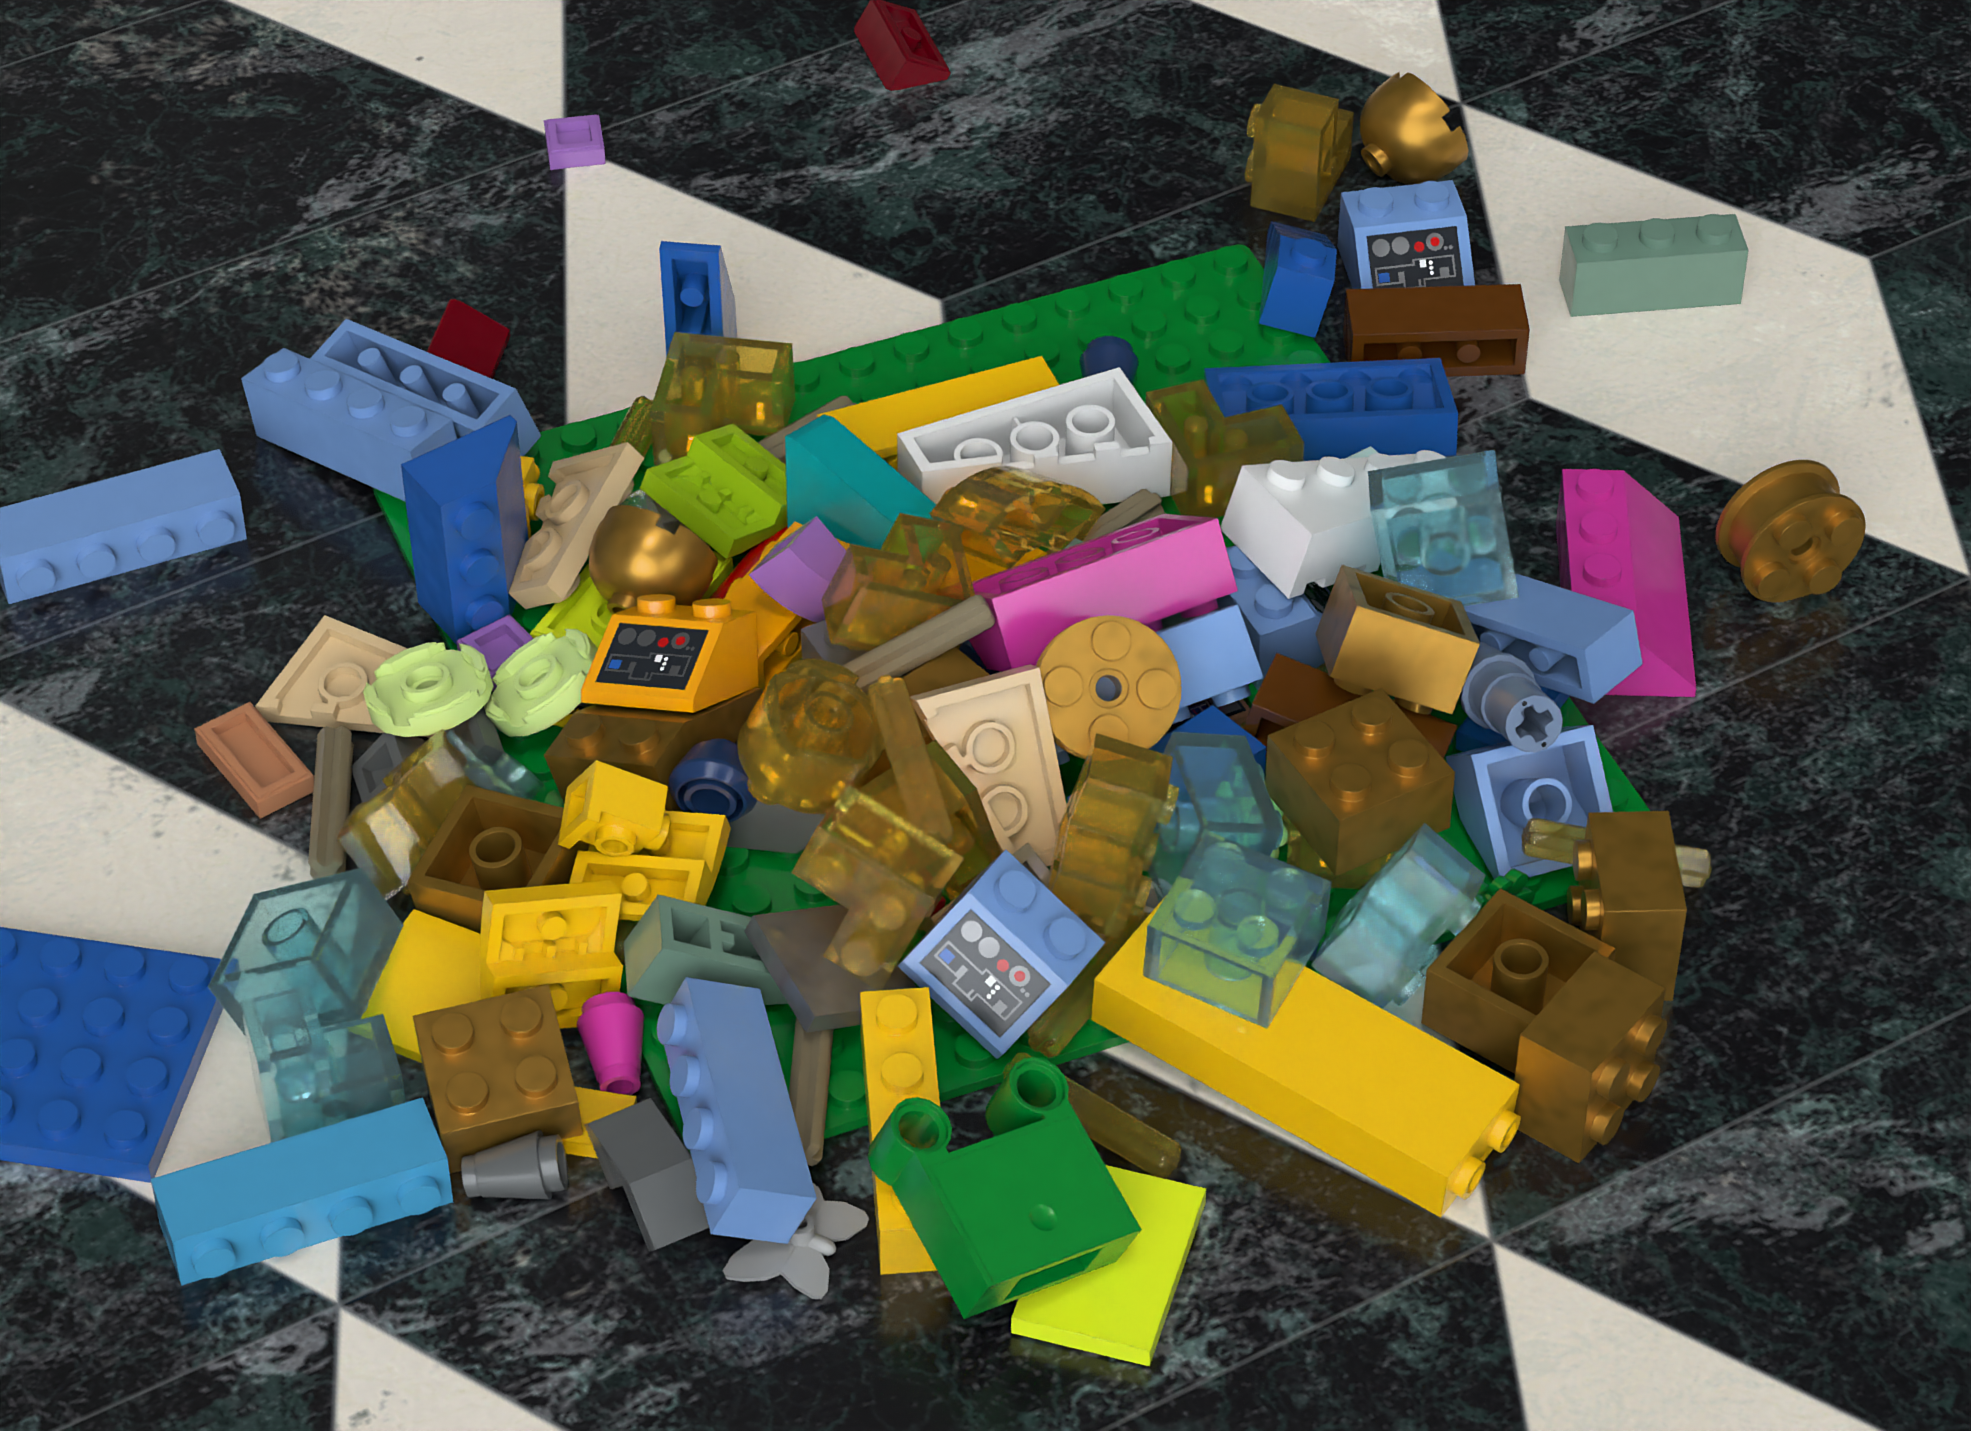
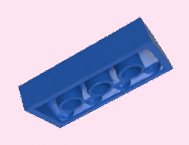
[1204,358,1458,466]

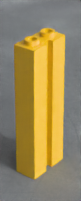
[1091,891,1521,1218]

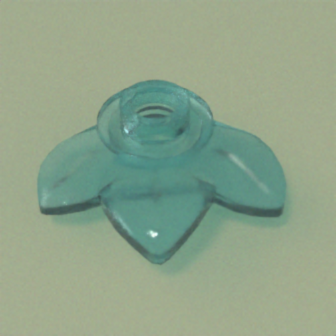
[446,730,544,802]

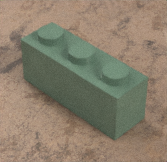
[1559,214,1749,317]

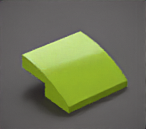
[639,423,788,559]

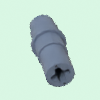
[1459,642,1563,753]

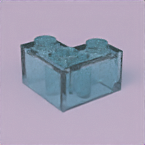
[1311,823,1486,1009]
[240,985,406,1143]

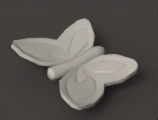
[723,1183,869,1299]

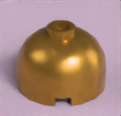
[1360,72,1469,185]
[589,505,718,614]

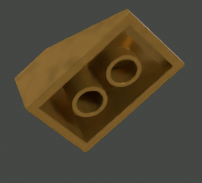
[544,688,764,812]

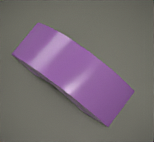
[749,516,925,623]

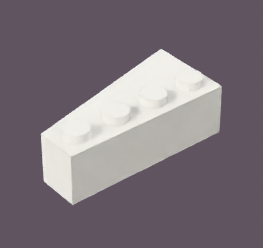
[897,367,1172,519]
[1220,450,1471,599]

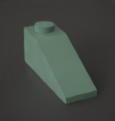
[624,895,788,1005]

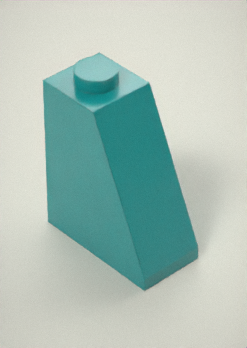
[785,414,945,578]

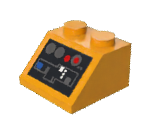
[581,594,759,713]

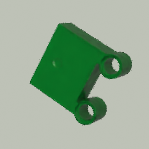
[868,1057,1142,1319]

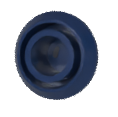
[668,739,758,823]

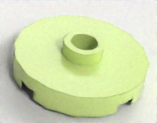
[484,629,598,737]
[363,642,494,737]

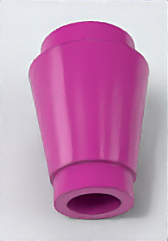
[577,992,644,1095]

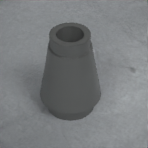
[461,1130,569,1199]

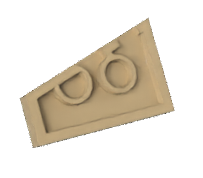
[509,442,644,609]
[255,615,439,738]
[908,664,1075,866]

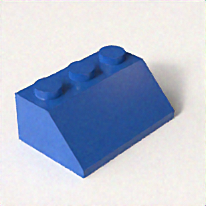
[401,415,529,645]

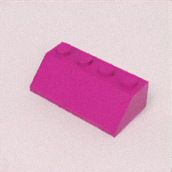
[1556,469,1696,697]
[942,514,1238,672]

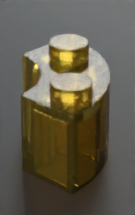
[929,466,1106,569]
[337,729,490,901]

